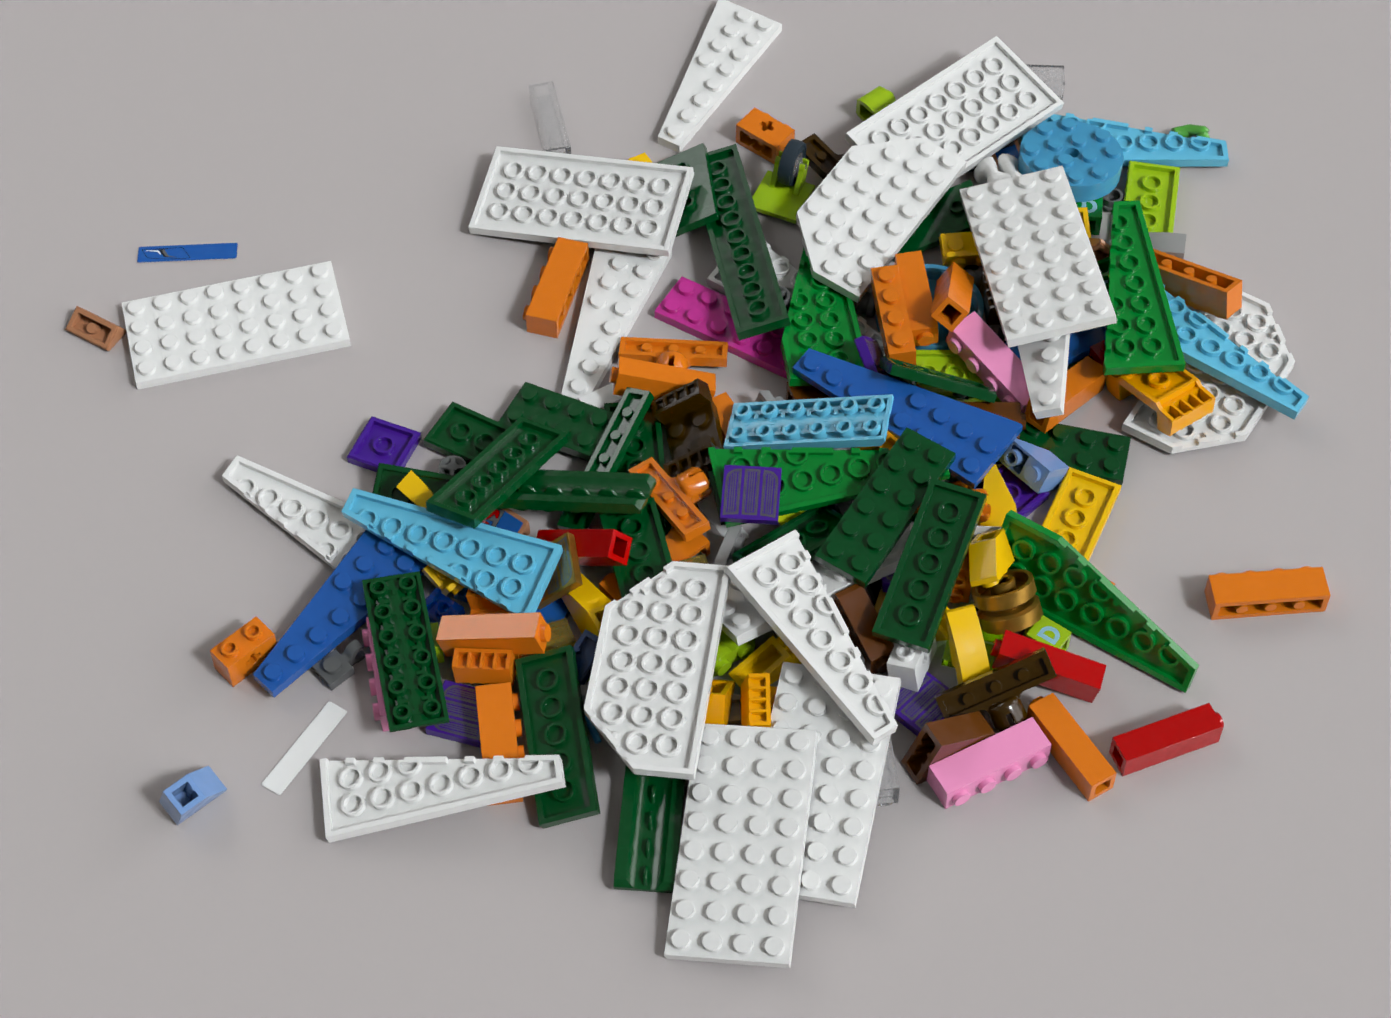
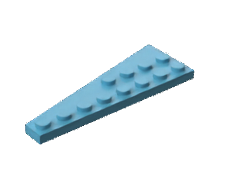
[1021,113,1229,167]
[1163,284,1309,420]
[341,488,563,613]

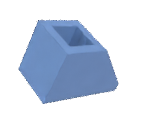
[999,438,1069,493]
[159,766,227,825]

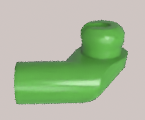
[1171,124,1210,138]

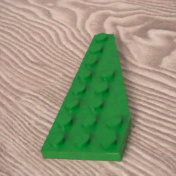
[780,247,865,386]
[1001,510,1199,693]

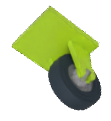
[752,139,815,224]

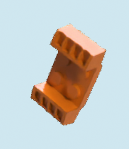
[452,589,522,685]

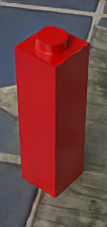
[537,529,632,566]
[990,630,1106,703]
[1109,703,1224,777]

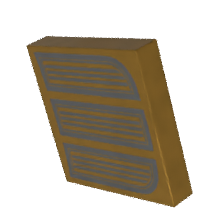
[537,532,583,610]

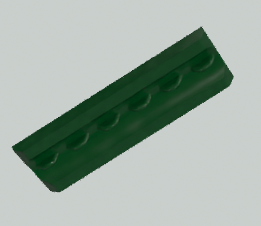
[496,469,656,516]
[362,571,450,732]
[613,765,686,893]

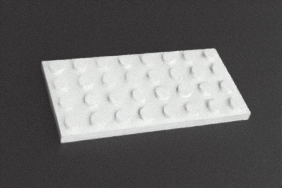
[845,36,1064,178]
[468,146,694,257]
[959,166,1117,348]
[122,261,351,390]
[771,662,901,908]
[664,724,818,968]

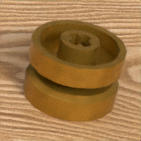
[971,569,1043,635]

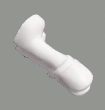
[974,154,1021,185]

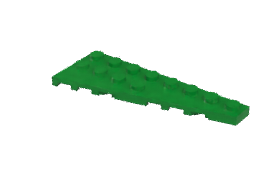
[1103,200,1186,375]
[708,447,950,528]

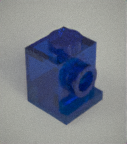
[425,587,465,625]

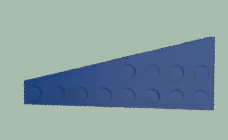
[792,348,1023,489]
[253,530,427,698]

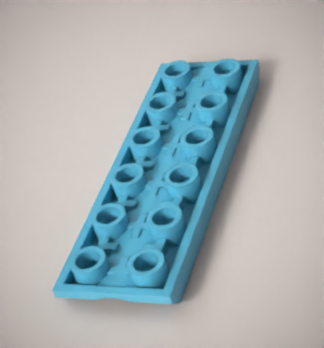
[723,394,894,450]

